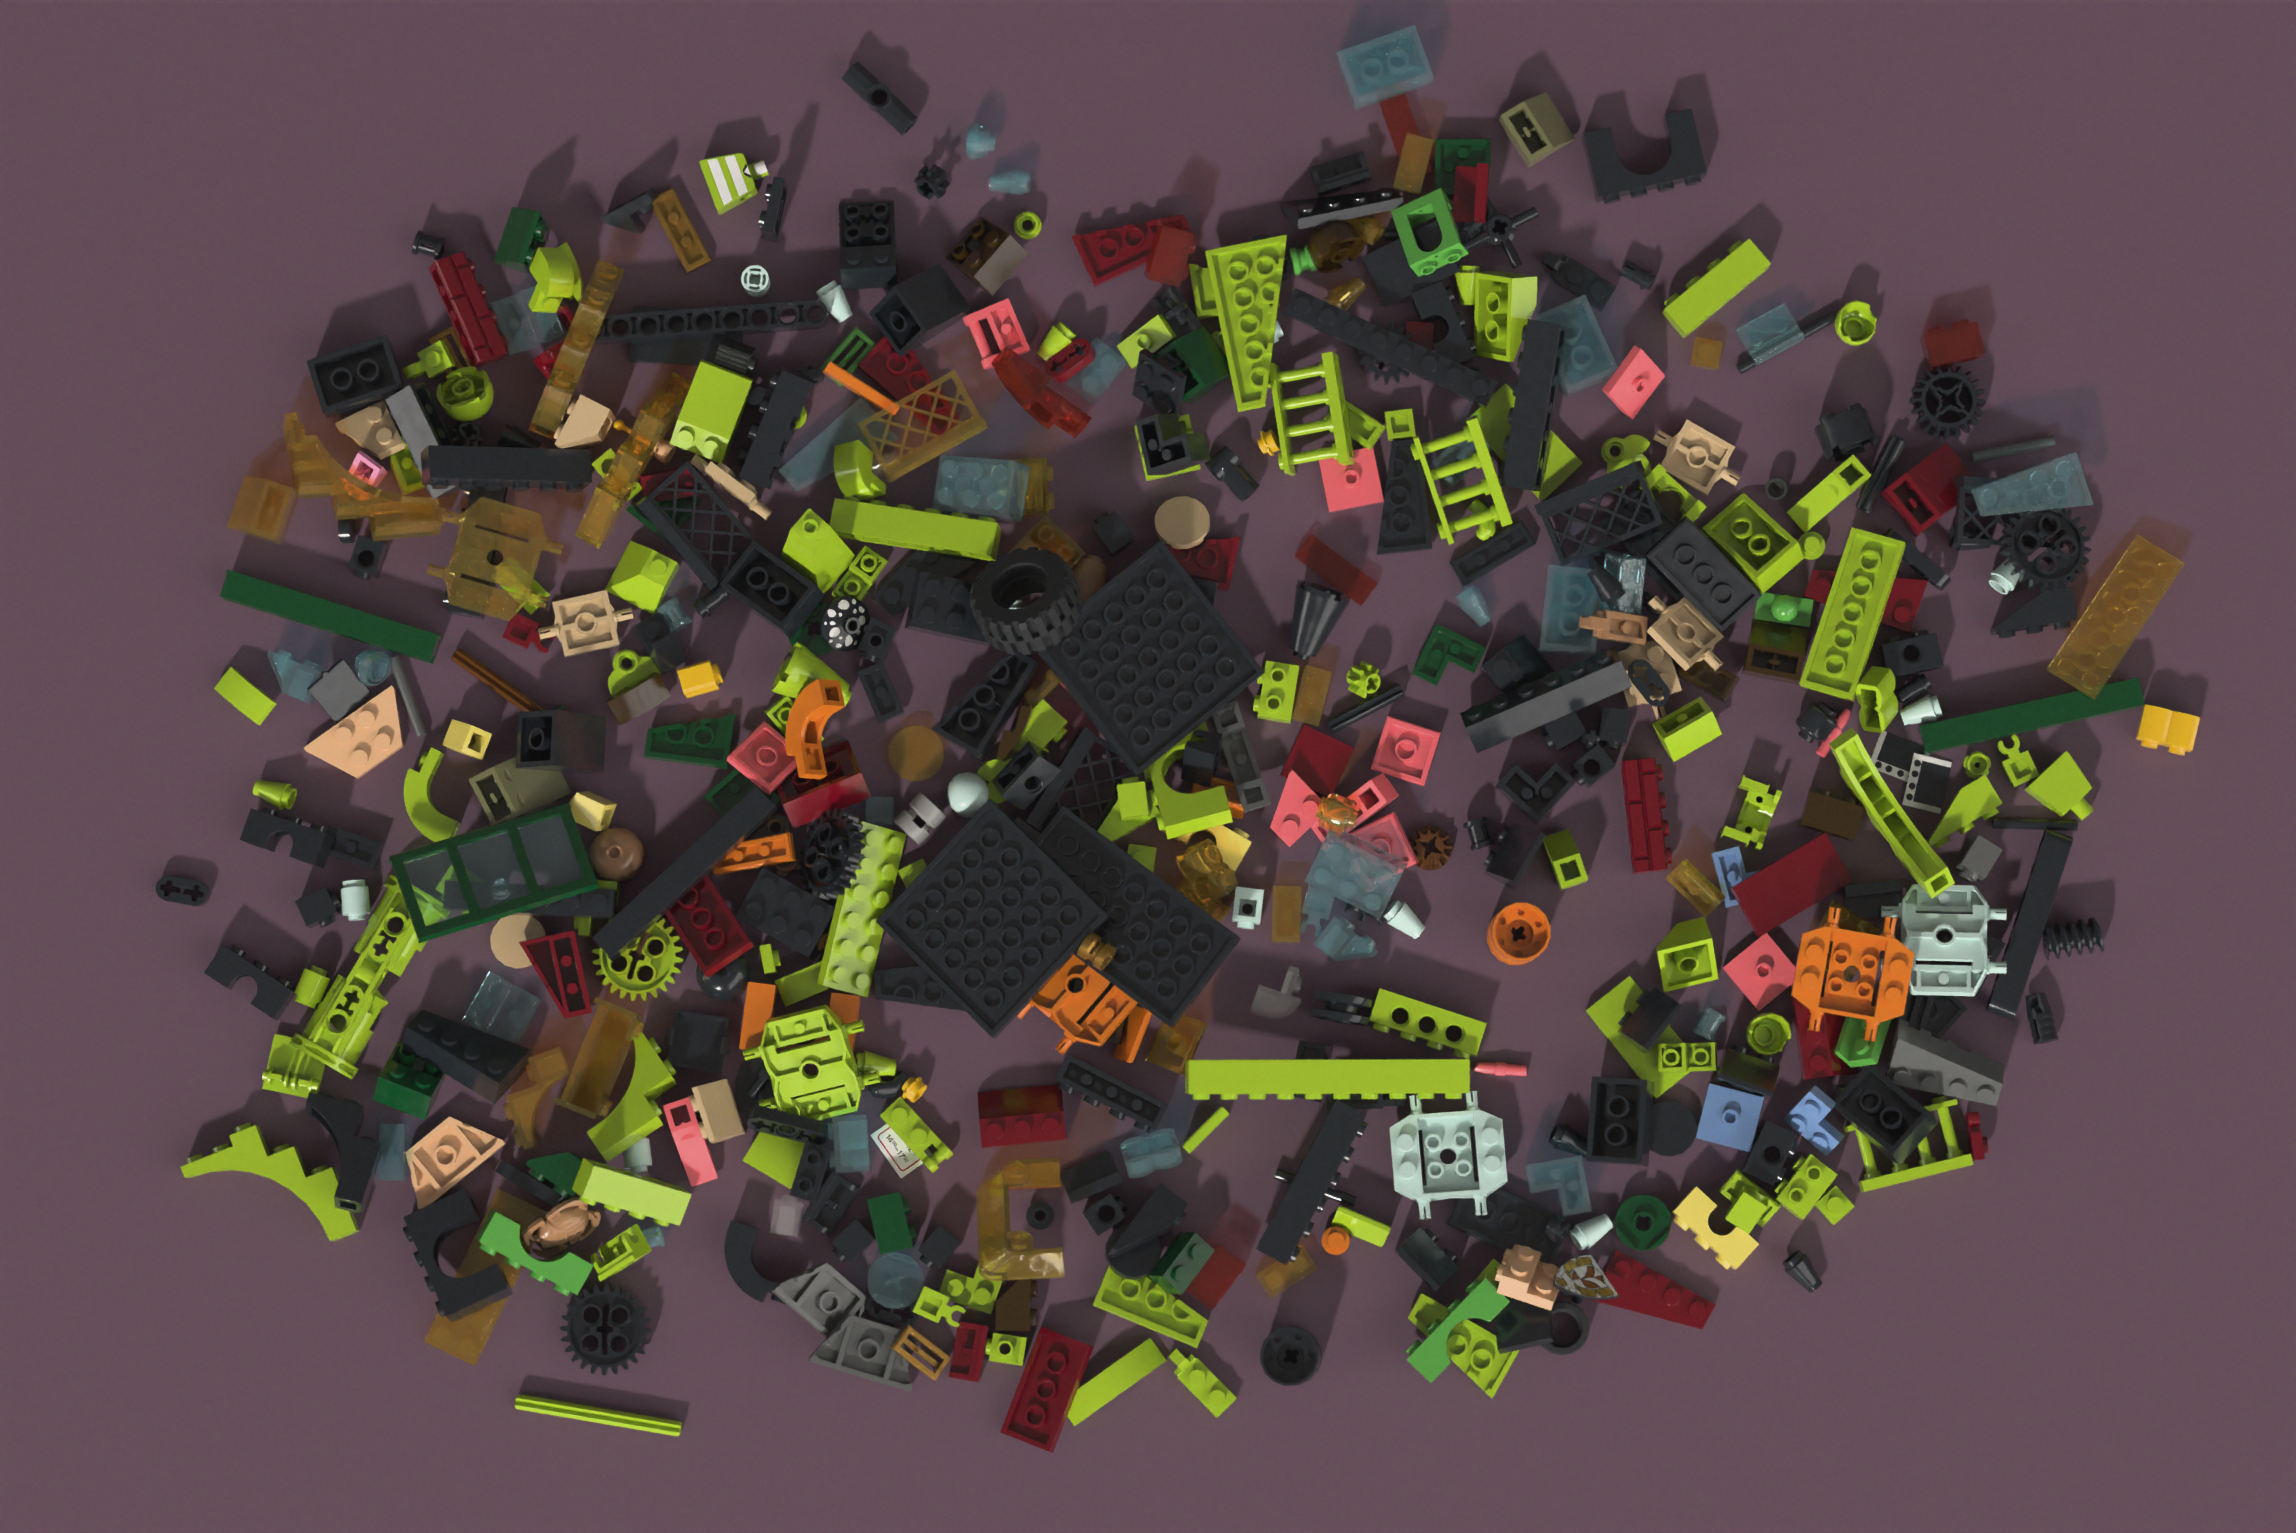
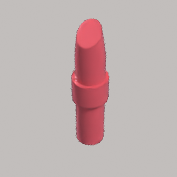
[1815,709,1851,758]
[1472,1062,1527,1076]

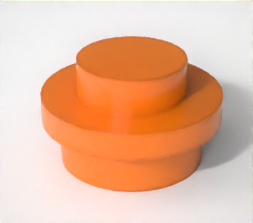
[1321,1227,1350,1255]

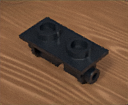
[790,1141,832,1203]

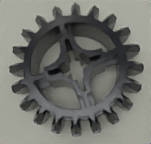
[1909,364,1986,440]

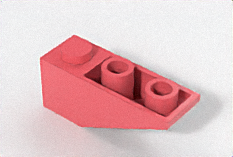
[663,1097,718,1187]

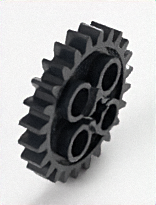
[2000,501,2091,592]
[799,809,866,900]
[560,1284,652,1375]

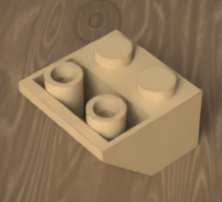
[554,395,616,450]
[689,1079,746,1144]

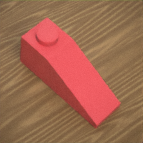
[1311,773,1400,849]

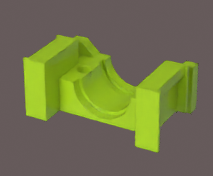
[1638,464,1707,523]
[1719,775,1782,851]

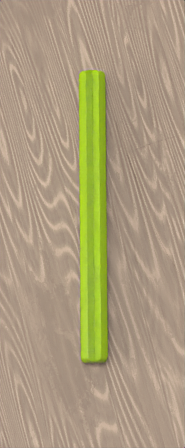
[515,1394,682,1436]

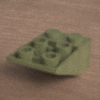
[468,757,572,825]

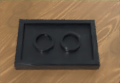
[1362,221,1461,307]

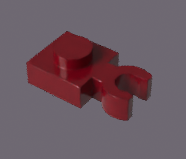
[501,612,555,653]
[1965,1111,1989,1161]

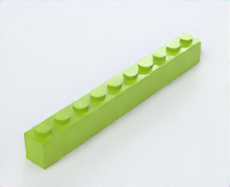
[1185,1059,1470,1100]

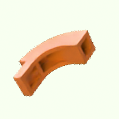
[785,679,845,780]

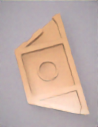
[304,685,404,779]
[406,1116,506,1210]

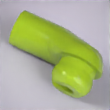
[1468,499,1496,541]

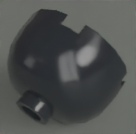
[695,953,752,1001]

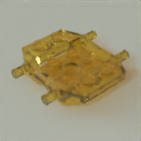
[426,496,564,622]

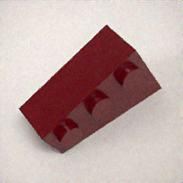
[519,930,592,1019]

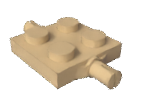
[1653,420,1741,496]
[690,454,772,520]
[538,590,633,658]
[1647,595,1724,671]
[1617,640,1682,720]

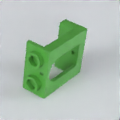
[1391,188,1469,277]

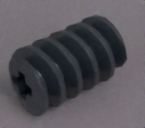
[2042,917,2104,961]

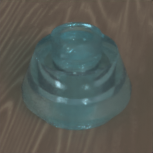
[966,122,996,160]
[354,650,391,686]

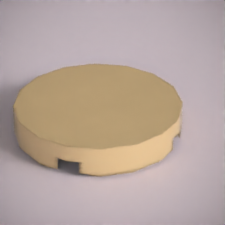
[1155,496,1210,549]
[490,915,546,969]

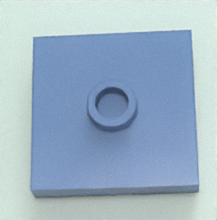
[1696,1083,1764,1152]

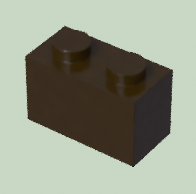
[1798,789,1864,842]

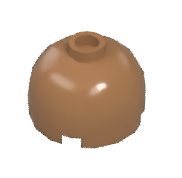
[589,827,646,884]

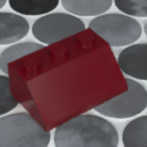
[777,740,871,828]
[1791,992,1858,1081]
[977,1084,1067,1149]

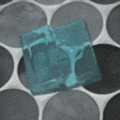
[490,286,564,356]
[462,971,542,1044]

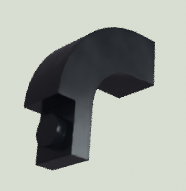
[724,1220,787,1305]

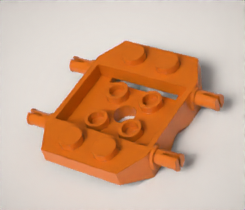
[1791,907,1914,1042]
[1017,955,1138,1055]

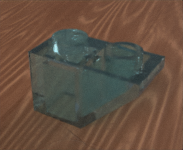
[268,649,322,705]
[1313,917,1378,962]

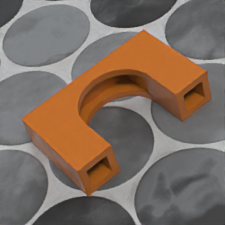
[739,982,861,1065]

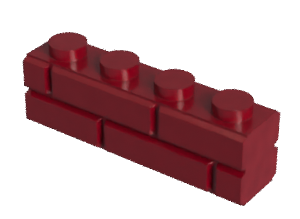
[429,251,508,368]
[1621,758,1672,874]

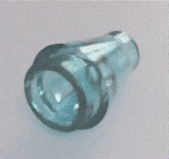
[989,168,1031,196]
[1455,584,1493,627]

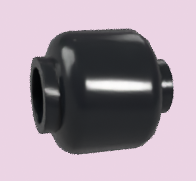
[1796,700,1838,743]

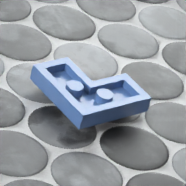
[1711,846,1759,908]
[1783,1085,1844,1156]

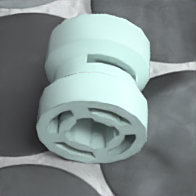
[741,265,771,297]

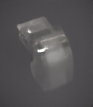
[1250,966,1303,1020]

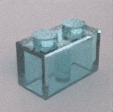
[828,1114,871,1174]

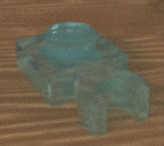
[1300,885,1336,937]

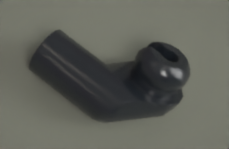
[868,1070,909,1099]

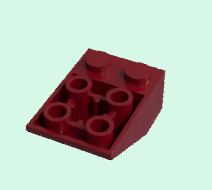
[1881,443,1974,537]

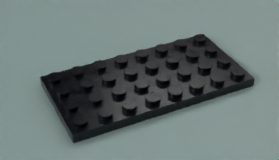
[1035,806,1241,1029]

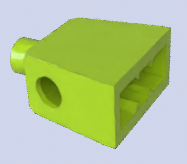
[2024,751,2094,820]

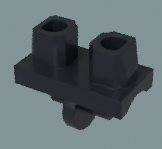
[1151,285,1202,339]

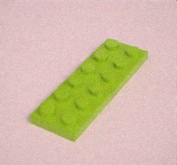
[1799,527,1906,702]
[817,821,906,998]

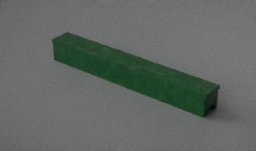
[220,570,443,664]
[1918,677,2145,755]

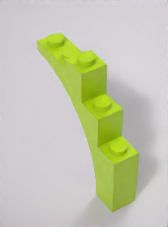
[1829,728,1955,899]
[180,1123,360,1241]

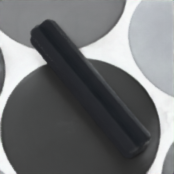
[1856,435,1905,513]
[1327,683,1405,733]

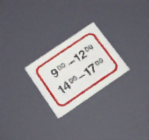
[870,1124,932,1178]

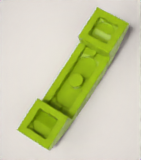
[1067,1338,1166,1426]

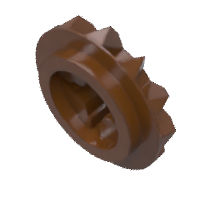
[1409,825,1452,870]

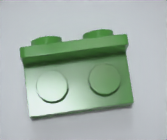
[1835,1016,1891,1068]

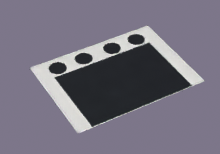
[1871,731,1930,782]
[1902,753,1952,814]

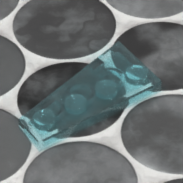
[778,397,899,492]
[1971,452,2094,516]

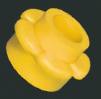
[1257,429,1281,456]
[902,1077,927,1103]

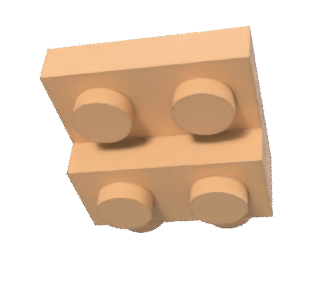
[1495,1244,1559,1310]

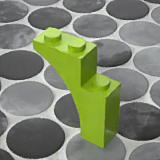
[587,1032,677,1162]

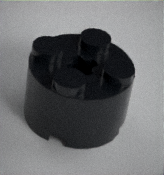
[1814,403,1879,462]

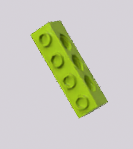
[1369,988,1487,1059]

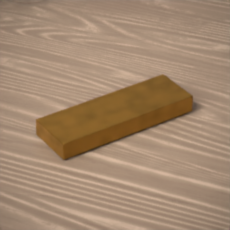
[652,187,712,274]

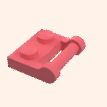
[963,298,1030,370]

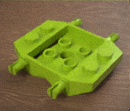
[743,1005,881,1120]

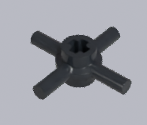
[1461,197,1539,269]

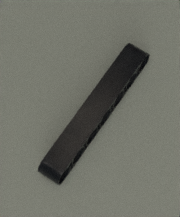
[1986,828,2073,1020]

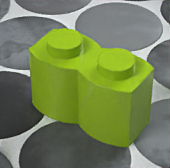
[1856,666,1898,733]

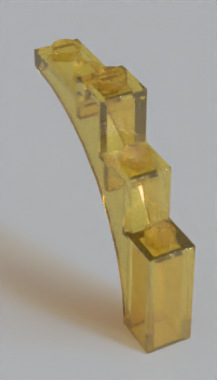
[528,259,624,440]

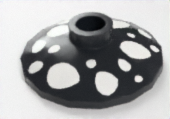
[820,596,870,652]

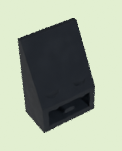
[839,201,898,290]

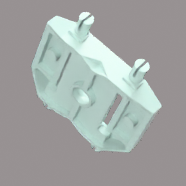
[1881,884,2007,996]
[1389,1091,1507,1220]

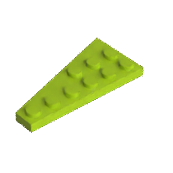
[1205,235,1287,412]

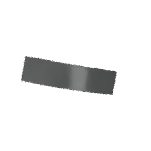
[1212,700,1271,813]

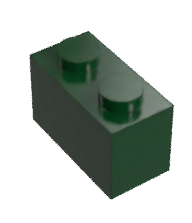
[867,1192,918,1255]
[1148,1232,1215,1294]

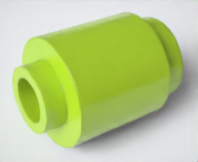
[294,965,330,1009]

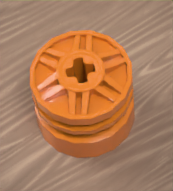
[1487,903,1551,965]

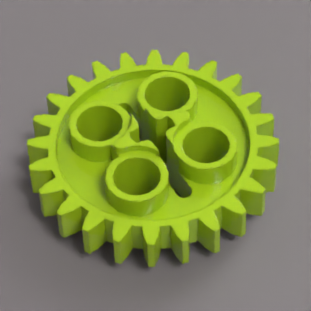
[592,918,684,1002]

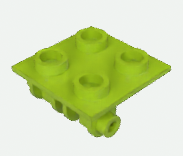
[262,1034,325,1098]

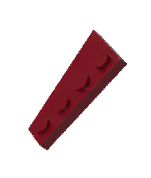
[1071,214,1195,287]
[858,336,959,440]
[1803,570,1928,634]
[1589,1250,1716,1330]

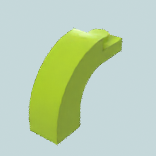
[404,747,461,842]

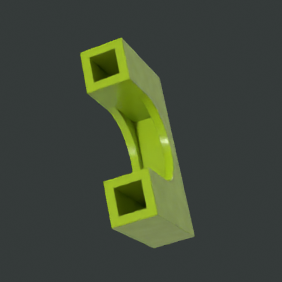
[1143,721,1233,839]

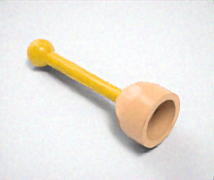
[613,419,677,464]

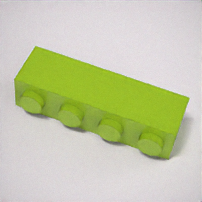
[1662,238,1771,339]
[572,1158,692,1227]

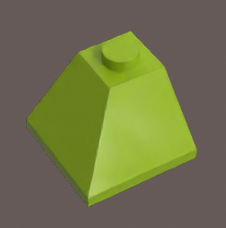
[605,541,680,615]
[1656,917,1718,992]

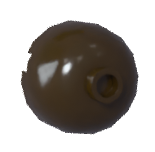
[1308,220,1365,274]

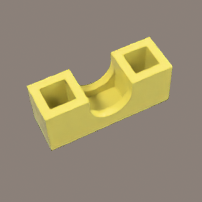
[1162,825,1252,873]
[1672,1186,1759,1269]

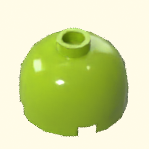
[436,366,494,422]

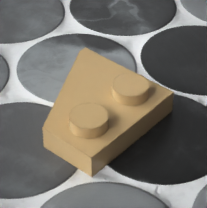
[335,400,406,460]

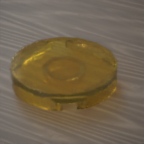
[889,726,944,781]

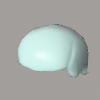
[947,772,989,818]

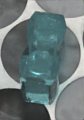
[1120,1128,1183,1178]

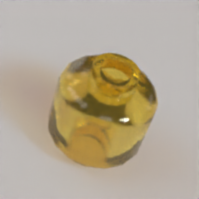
[1315,793,1358,834]

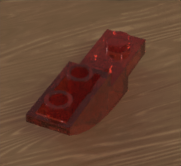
[991,346,1092,438]

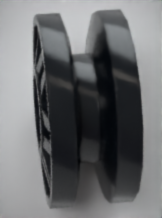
[1311,991,1372,1026]

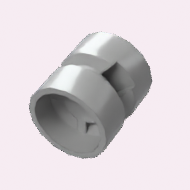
[893,792,946,845]

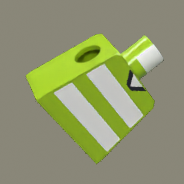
[699,153,769,215]

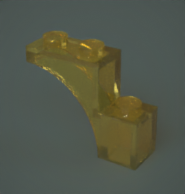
[503,1047,571,1150]

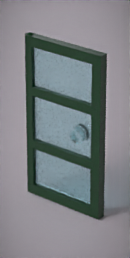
[389,802,598,943]

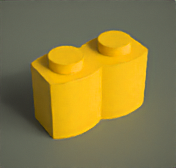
[677,659,723,698]
[2135,704,2200,755]

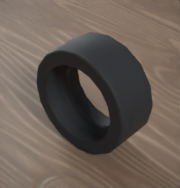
[1541,1301,1590,1355]

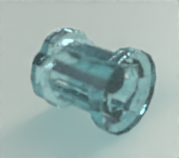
[657,597,693,633]
[1691,1006,1727,1042]
[641,1223,666,1248]

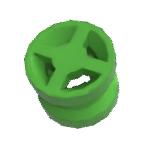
[1289,244,1317,275]

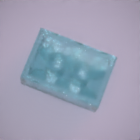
[1336,25,1434,111]
[1533,295,1618,397]
[932,455,1029,522]
[1538,564,1601,657]
[1304,826,1408,919]

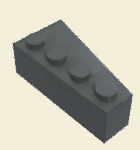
[1886,1019,2004,1106]

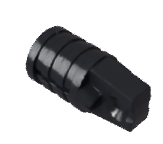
[2025,992,2058,1045]

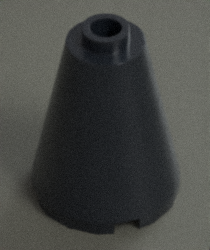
[1289,580,1351,660]

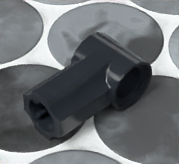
[1204,445,1260,502]

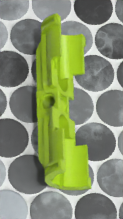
[289,874,451,1080]

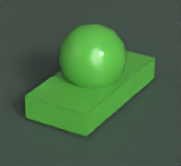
[1754,592,1813,628]

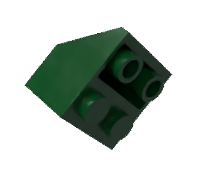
[494,207,549,274]
[1153,326,1230,404]
[373,1041,446,1120]
[526,1152,583,1198]

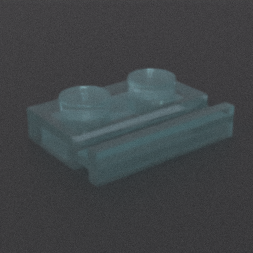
[1736,303,1805,366]
[1064,337,1128,406]

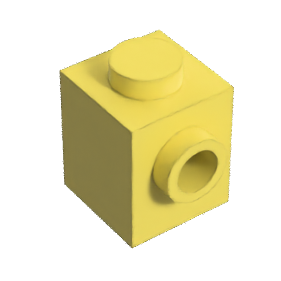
[442,719,492,760]
[569,791,617,831]

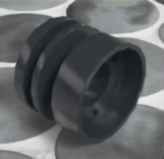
[1260,1327,1322,1386]

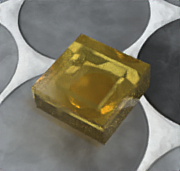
[1690,337,1723,370]

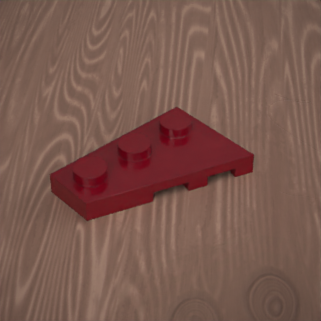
[1165,536,1240,592]

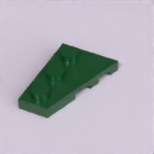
[644,713,736,770]

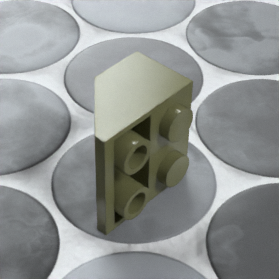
[1499,92,1575,168]

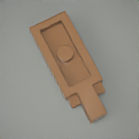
[1579,610,1648,645]

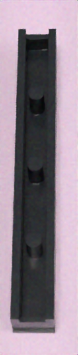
[592,787,778,962]

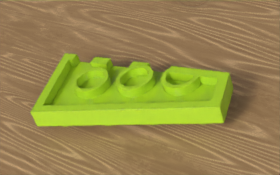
[1093,1265,1208,1348]
[1407,1293,1520,1399]

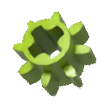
[1346,661,1381,698]

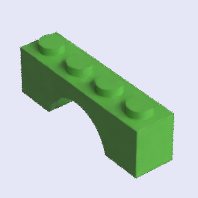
[476,1209,594,1296]
[1406,1278,1510,1383]

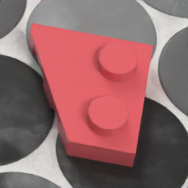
[1270,769,1330,847]

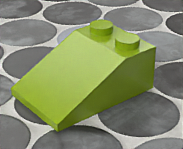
[1473,270,1538,362]
[670,360,754,463]
[1702,492,1804,594]

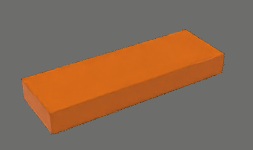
[822,362,900,417]
[713,832,796,876]

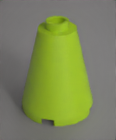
[771,641,852,706]

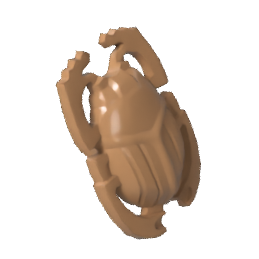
[522,1197,601,1259]

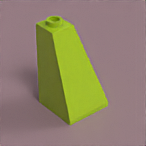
[780,508,856,594]

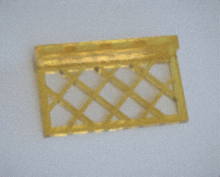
[857,370,989,483]

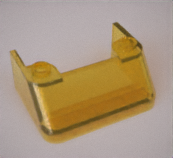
[553,997,644,1121]
[976,1157,1065,1281]

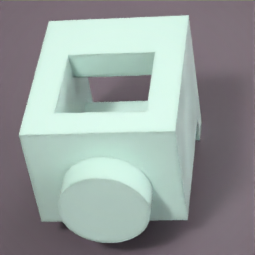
[1232,887,1264,929]

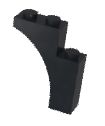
[306,1092,382,1214]

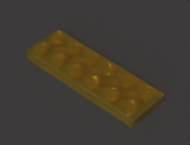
[2047,534,2185,700]
[424,1189,548,1366]

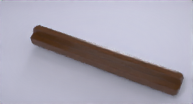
[451,648,546,712]

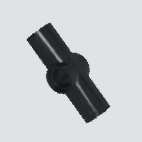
[842,61,918,136]

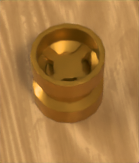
[1077,932,1117,971]

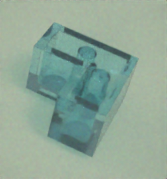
[1524,1155,1592,1216]

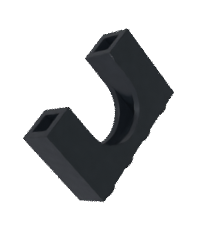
[1582,109,1707,204]
[403,1188,513,1323]

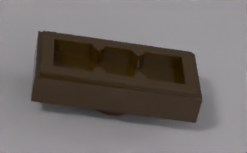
[1677,659,1740,703]

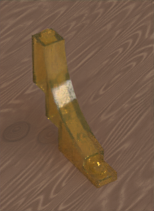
[575,372,692,549]
[283,412,446,541]

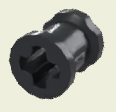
[412,230,446,261]
[1463,817,1495,851]

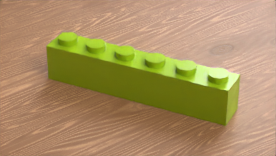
[829,496,1002,561]

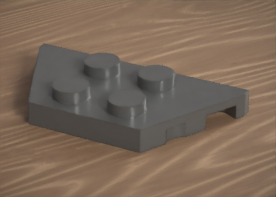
[770,1262,867,1338]
[807,1314,912,1392]

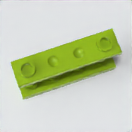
[1268,351,1355,476]
[1410,415,1513,545]
[1844,1096,1974,1193]

